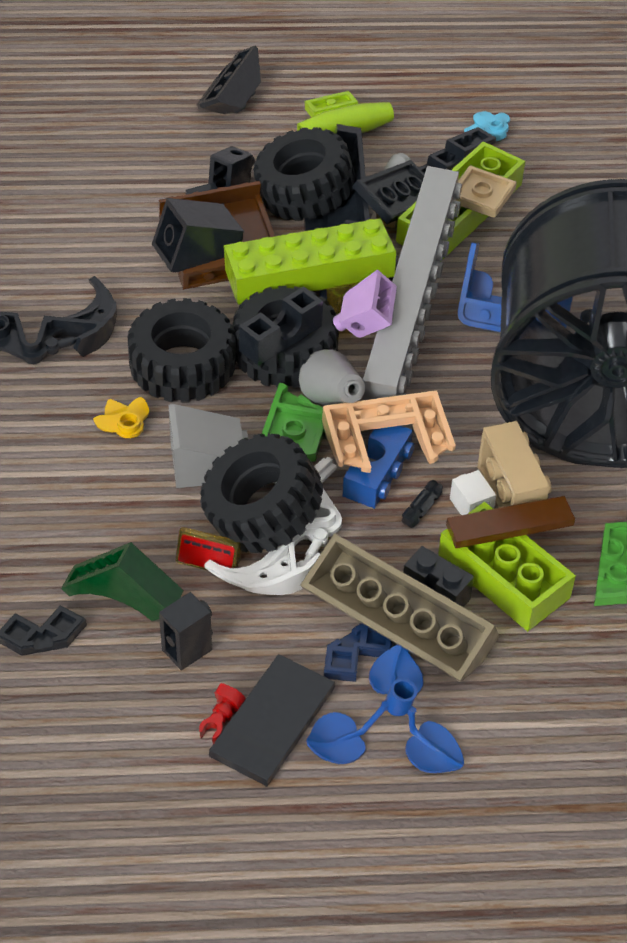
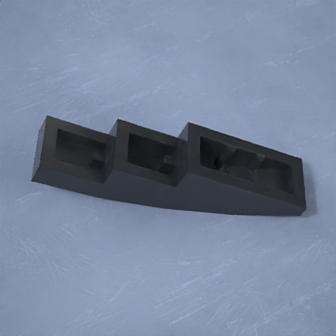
[418,127,496,174]

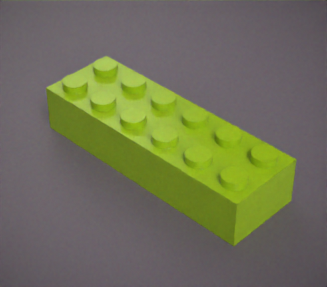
[396,141,525,262]
[224,218,396,305]

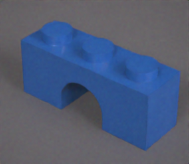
[342,426,415,509]

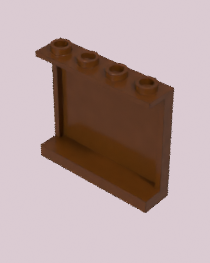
[159,181,275,290]

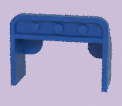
[458,242,573,332]

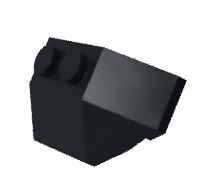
[196,45,261,114]

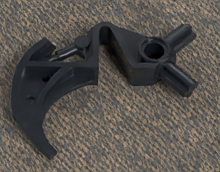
[0,276,117,365]

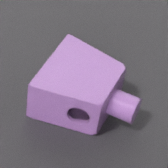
[333,270,397,338]

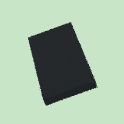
[352,160,425,224]
[209,654,335,787]

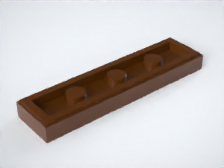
[446,496,575,548]

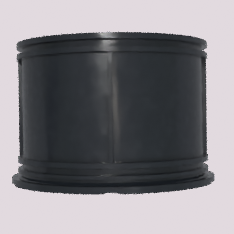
[491,179,627,468]

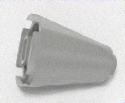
[299,349,365,406]

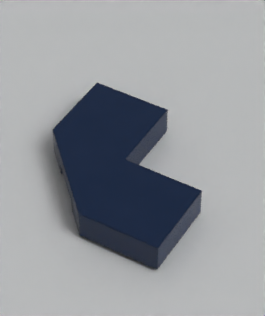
[324,623,392,682]

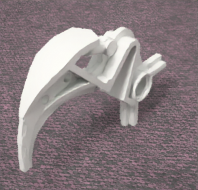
[204,457,342,595]

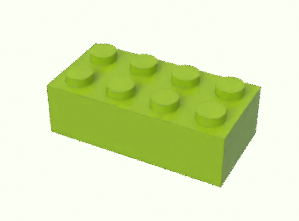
[438,501,576,632]

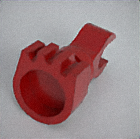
[199,683,246,744]

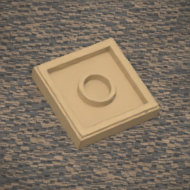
[456,166,517,218]

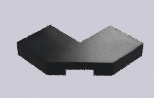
[0,605,87,656]

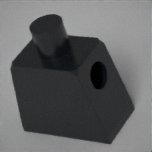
[208,146,255,188]

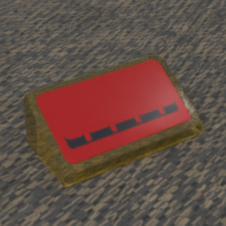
[176,527,241,571]

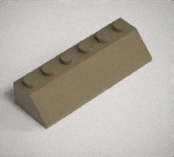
[300,533,499,682]

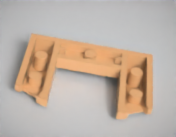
[322,390,456,473]

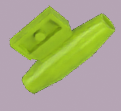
[297,91,394,133]

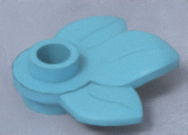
[464,111,510,141]

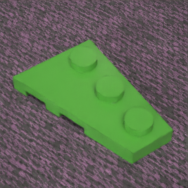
[594,522,627,606]

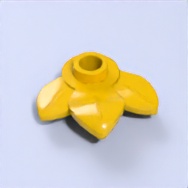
[93,397,149,438]

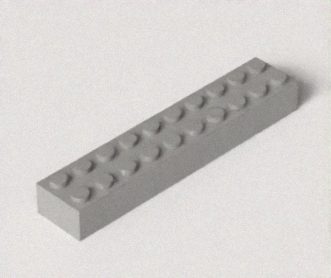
[362,166,462,400]

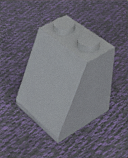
[168,404,248,488]

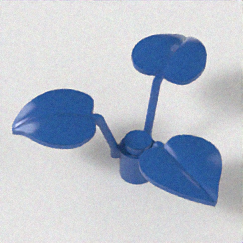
[306,645,464,773]

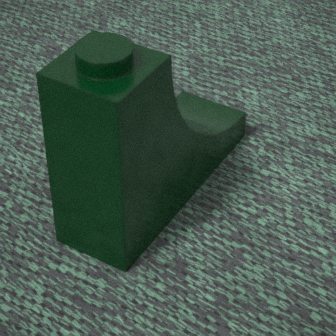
[61,542,184,621]

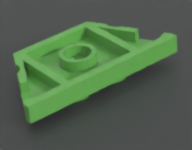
[262,383,325,462]

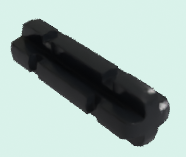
[402,480,443,528]

